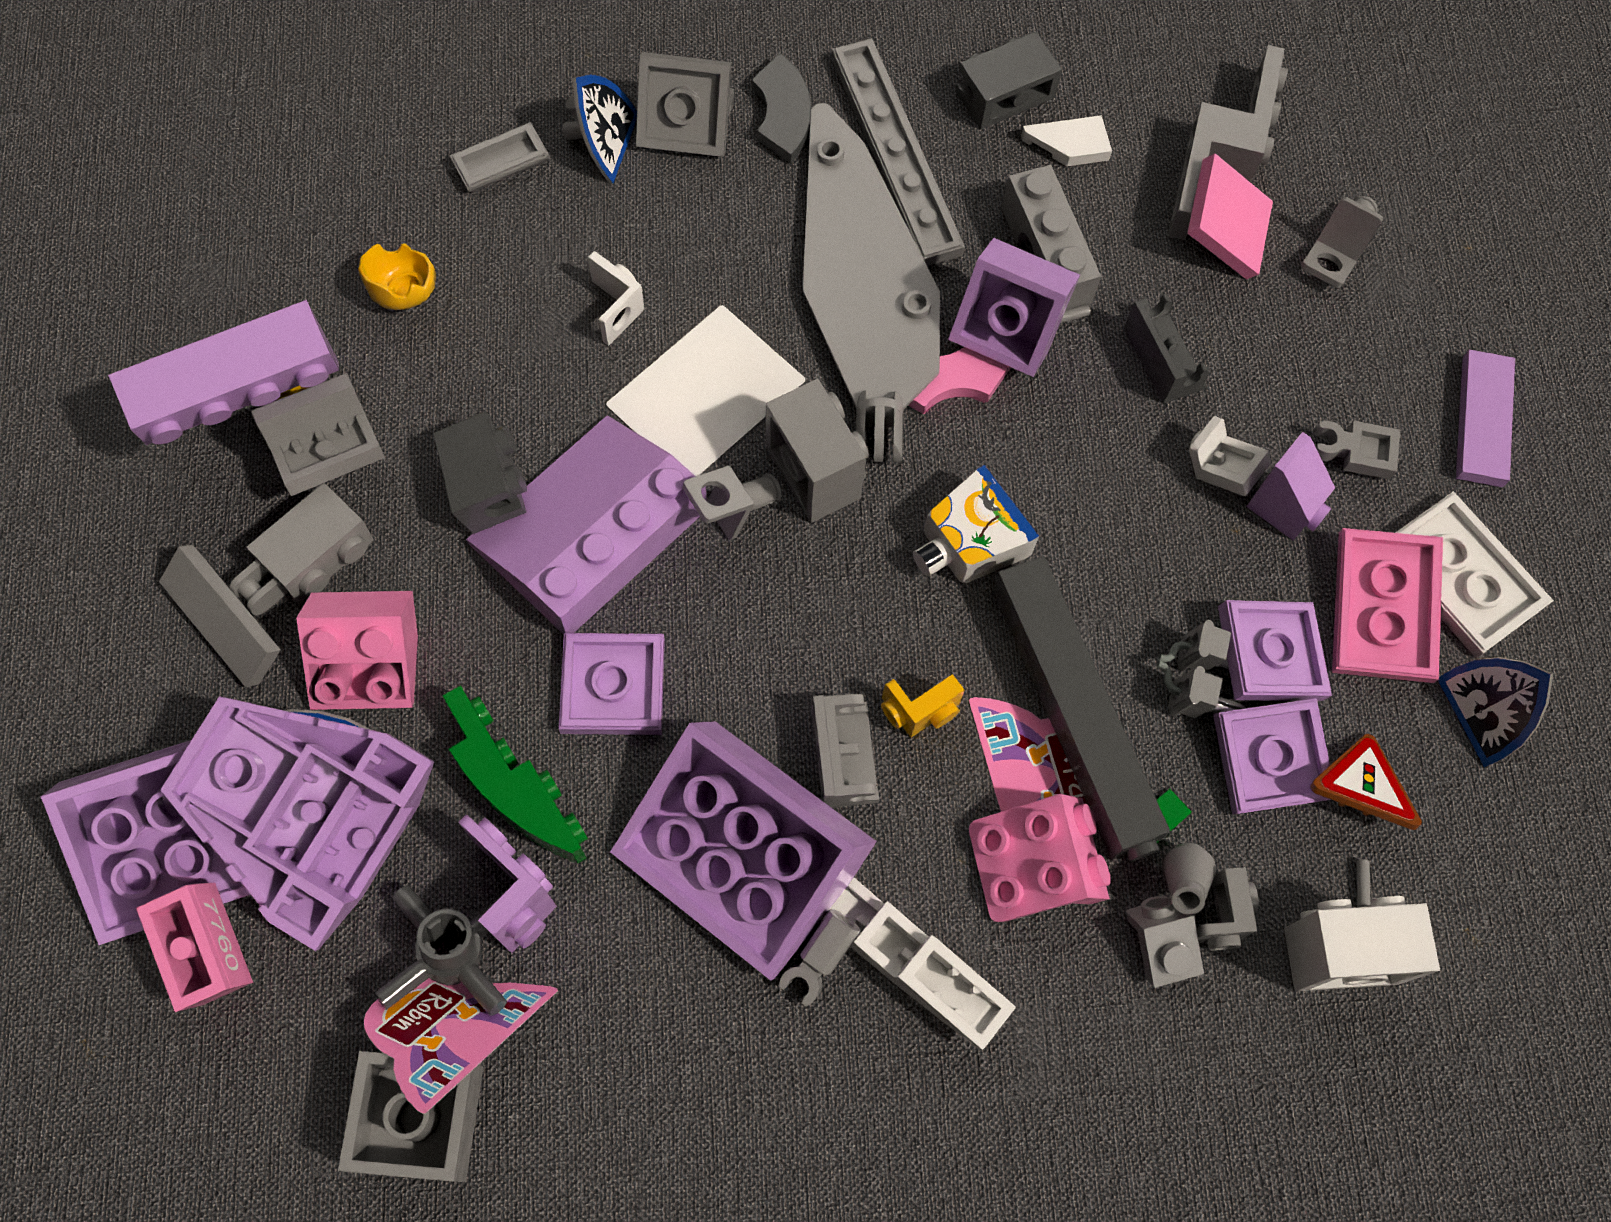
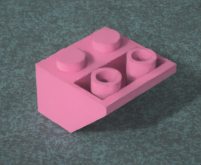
[296,591,418,710]

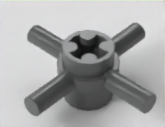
[374,885,507,1016]

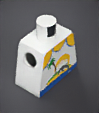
[913,465,1039,583]

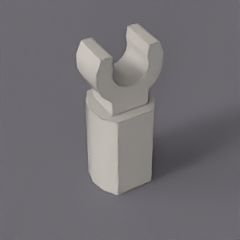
[779,909,860,1007]

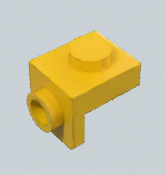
[881,674,965,738]

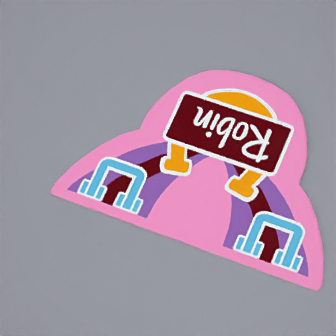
[969,697,1087,812]
[364,978,558,1114]

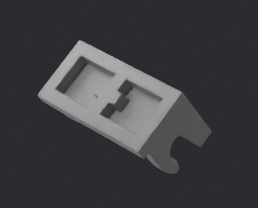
[812,694,879,808]

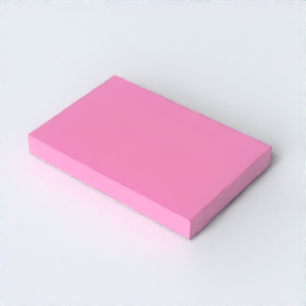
[1332,528,1443,683]

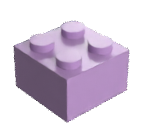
[948,238,1080,377]

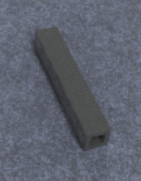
[992,556,1171,862]

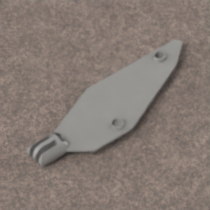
[803,103,940,463]

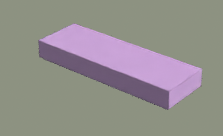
[1456,349,1515,487]

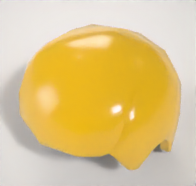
[358,243,436,310]

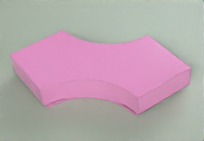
[908,347,1011,414]

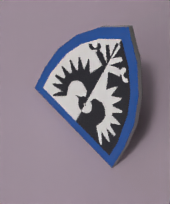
[563,74,637,184]
[1438,657,1554,768]

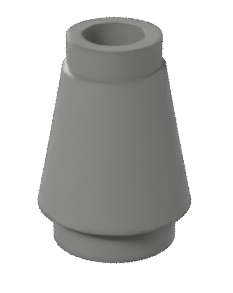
[1162,843,1216,914]

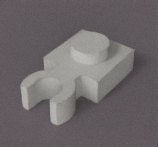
[1313,421,1400,479]

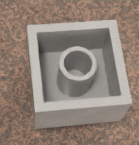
[766,378,869,523]
[338,1051,483,1183]

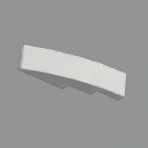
[820,877,1016,1051]

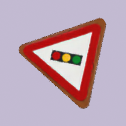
[1310,734,1422,830]

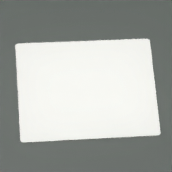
[606,305,805,476]

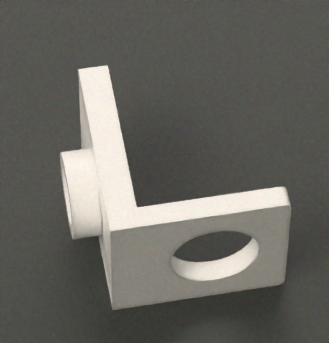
[588,251,644,346]

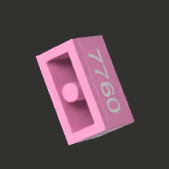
[136,883,253,1012]

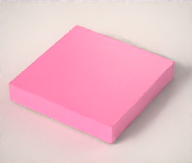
[1187,154,1273,280]

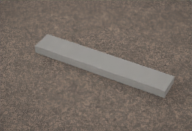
[831,38,965,266]

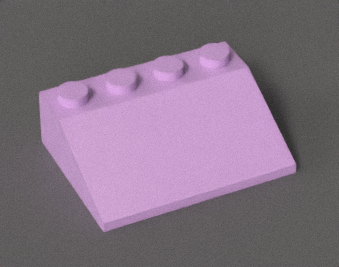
[108,300,339,445]
[466,415,707,635]
[610,721,877,981]
[40,740,250,945]

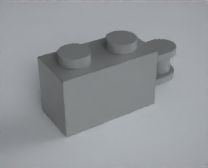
[229,483,374,615]

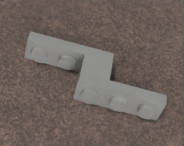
[1168,45,1288,240]

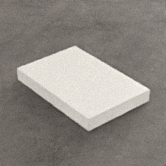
[1395,491,1554,659]

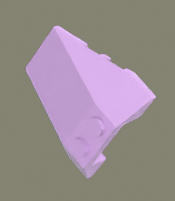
[160,696,434,951]

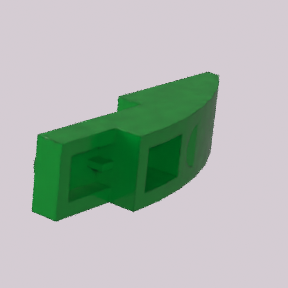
[442,685,588,864]

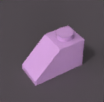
[1247,432,1335,541]

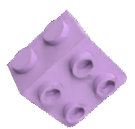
[458,815,557,953]

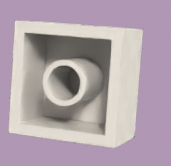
[1284,896,1440,992]

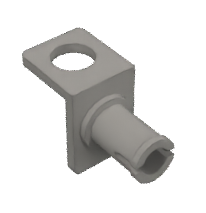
[1301,196,1383,288]
[682,465,782,540]

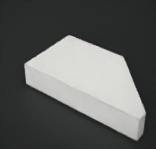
[1021,115,1112,166]

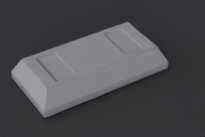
[449,122,550,192]

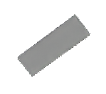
[159,544,281,688]

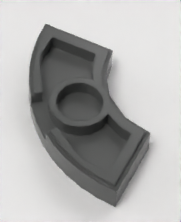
[752,53,811,164]

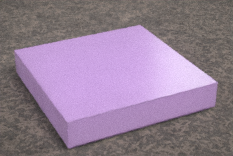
[1218,600,1332,701]
[559,633,665,735]
[1213,698,1331,815]

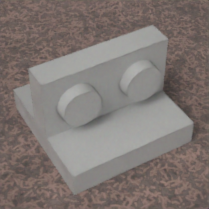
[636,52,734,157]
[251,373,385,496]

